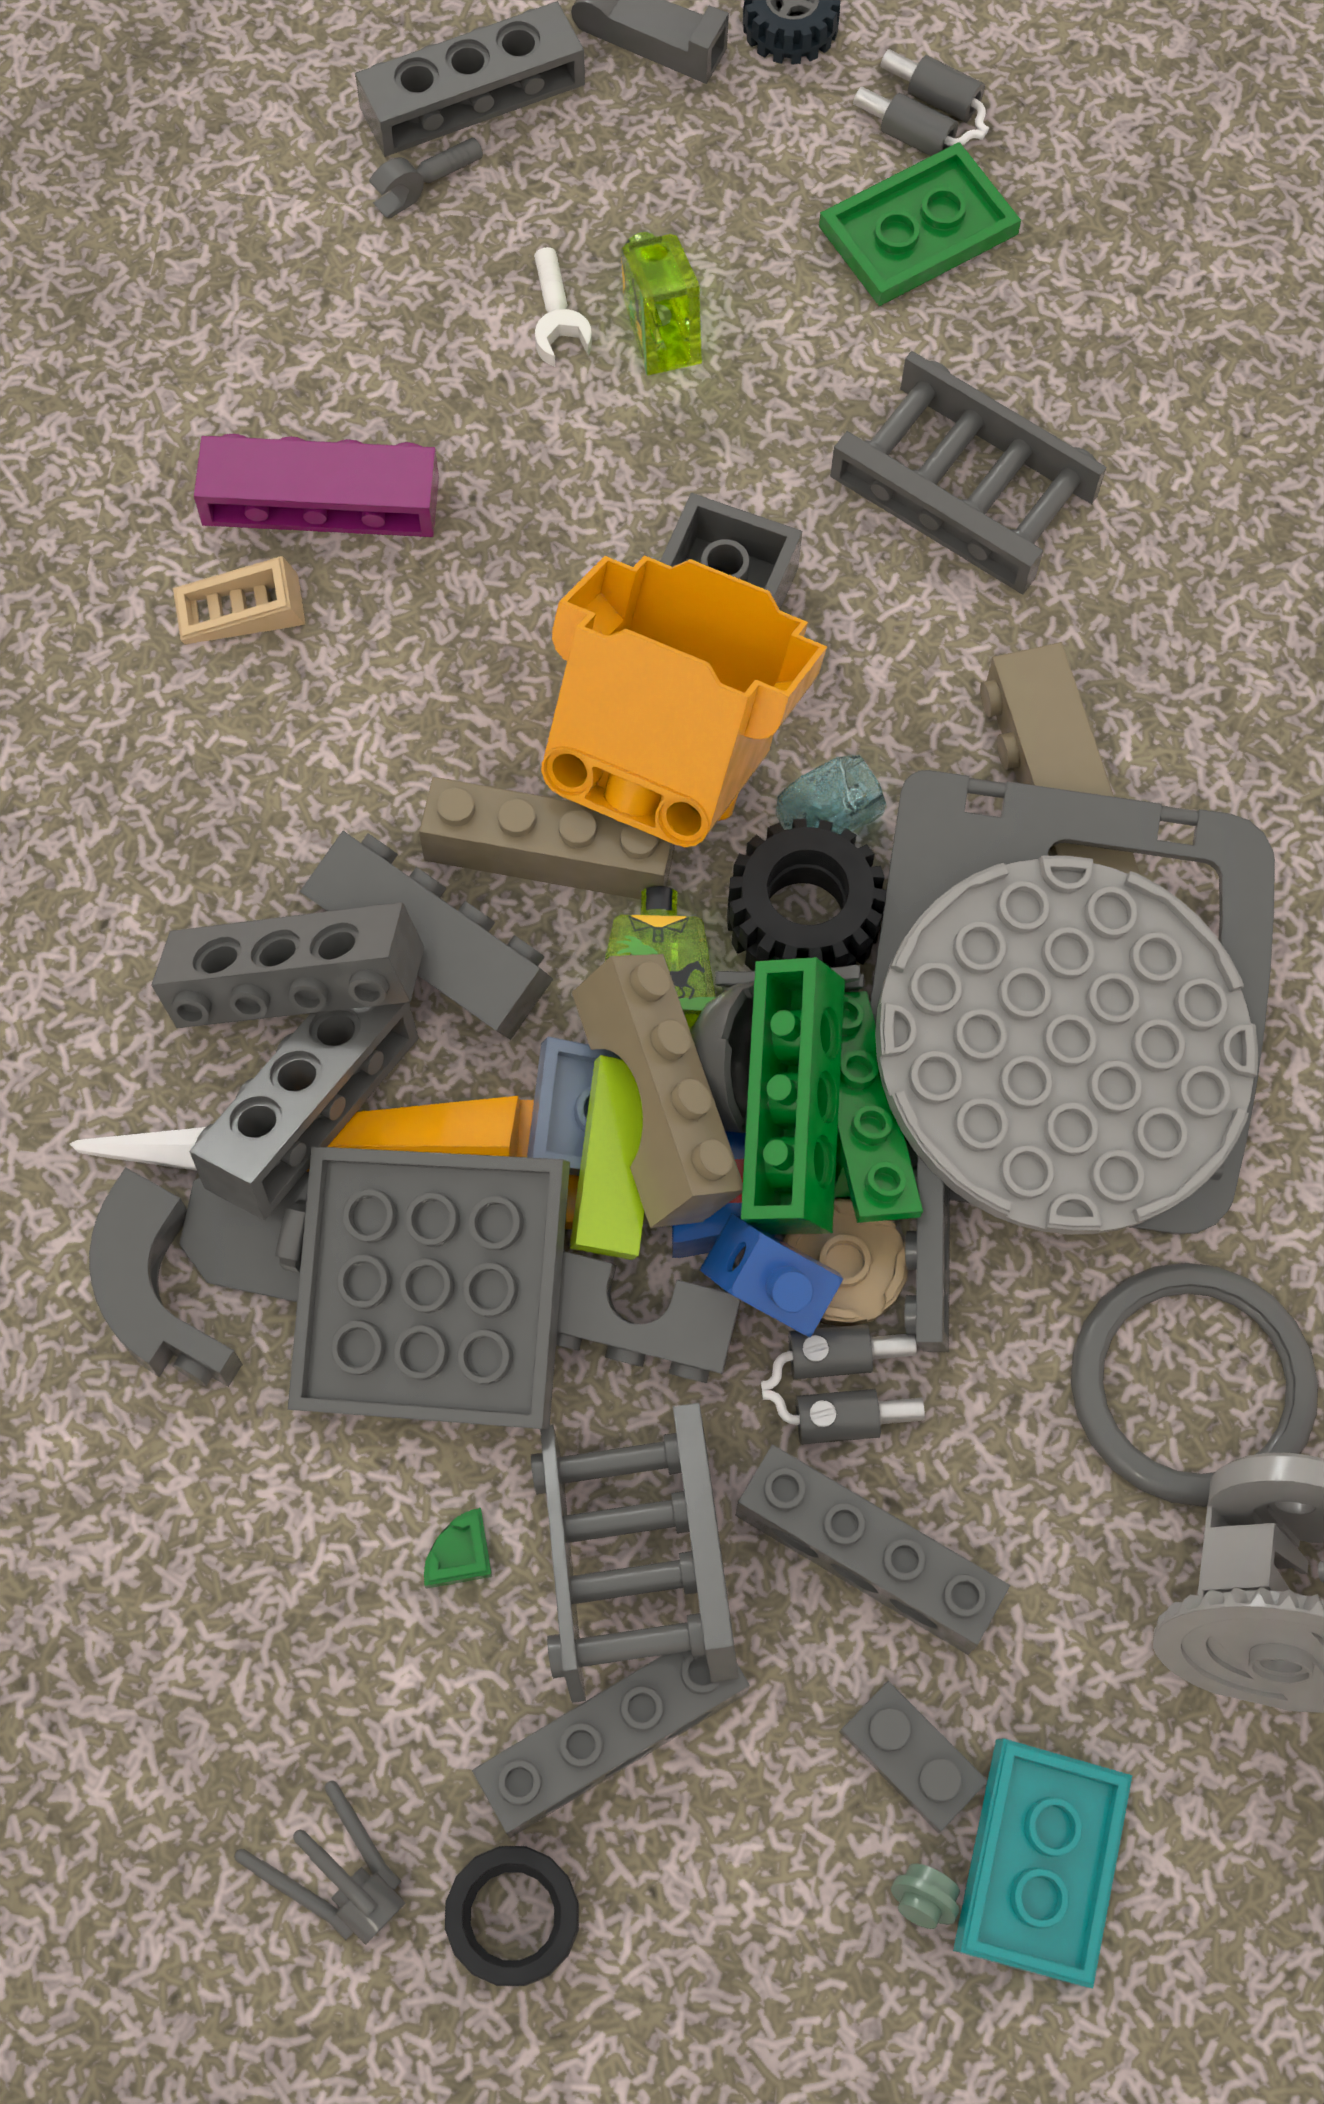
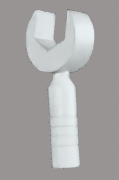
[534,247,592,367]

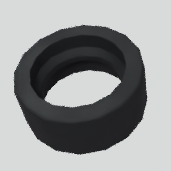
[445,1846,579,1986]

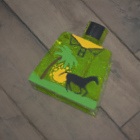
[621,232,702,376]
[604,886,716,1030]

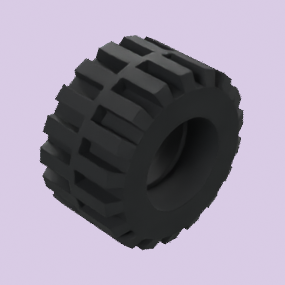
[727,818,886,971]

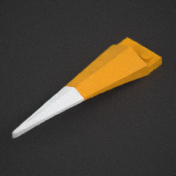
[70,1096,579,1229]

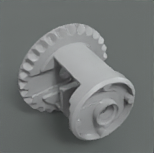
[1153,1453,1324,1713]

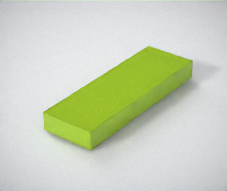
[570,1055,644,1260]

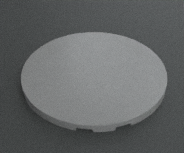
[875,856,1258,1235]

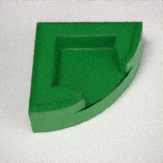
[424,1508,492,1589]

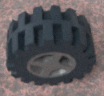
[743,0,841,65]

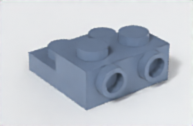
[527,1037,621,1176]

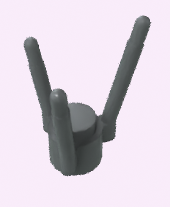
[234,1781,405,1945]

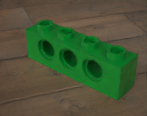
[741,957,845,1235]

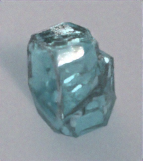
[775,755,886,835]

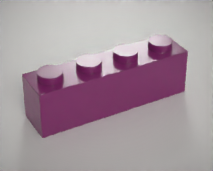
[194,434,439,537]

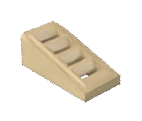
[173,556,305,644]

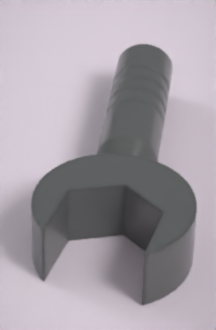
[369,137,483,218]

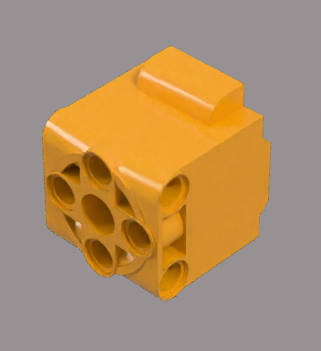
[541,555,827,847]

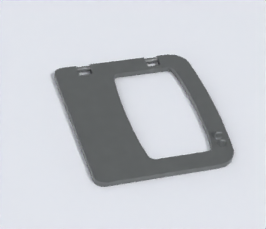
[870,770,1275,1235]

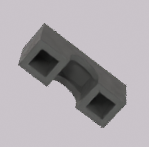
[556,1251,741,1383]

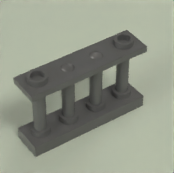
[830,351,1107,595]
[531,1403,739,1703]

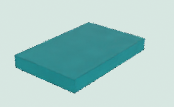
[953,1738,1133,1989]

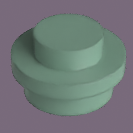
[891,1864,960,1929]

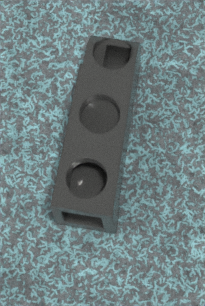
[571,0,729,84]

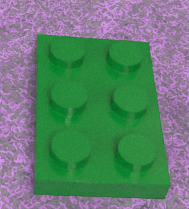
[819,142,1021,306]

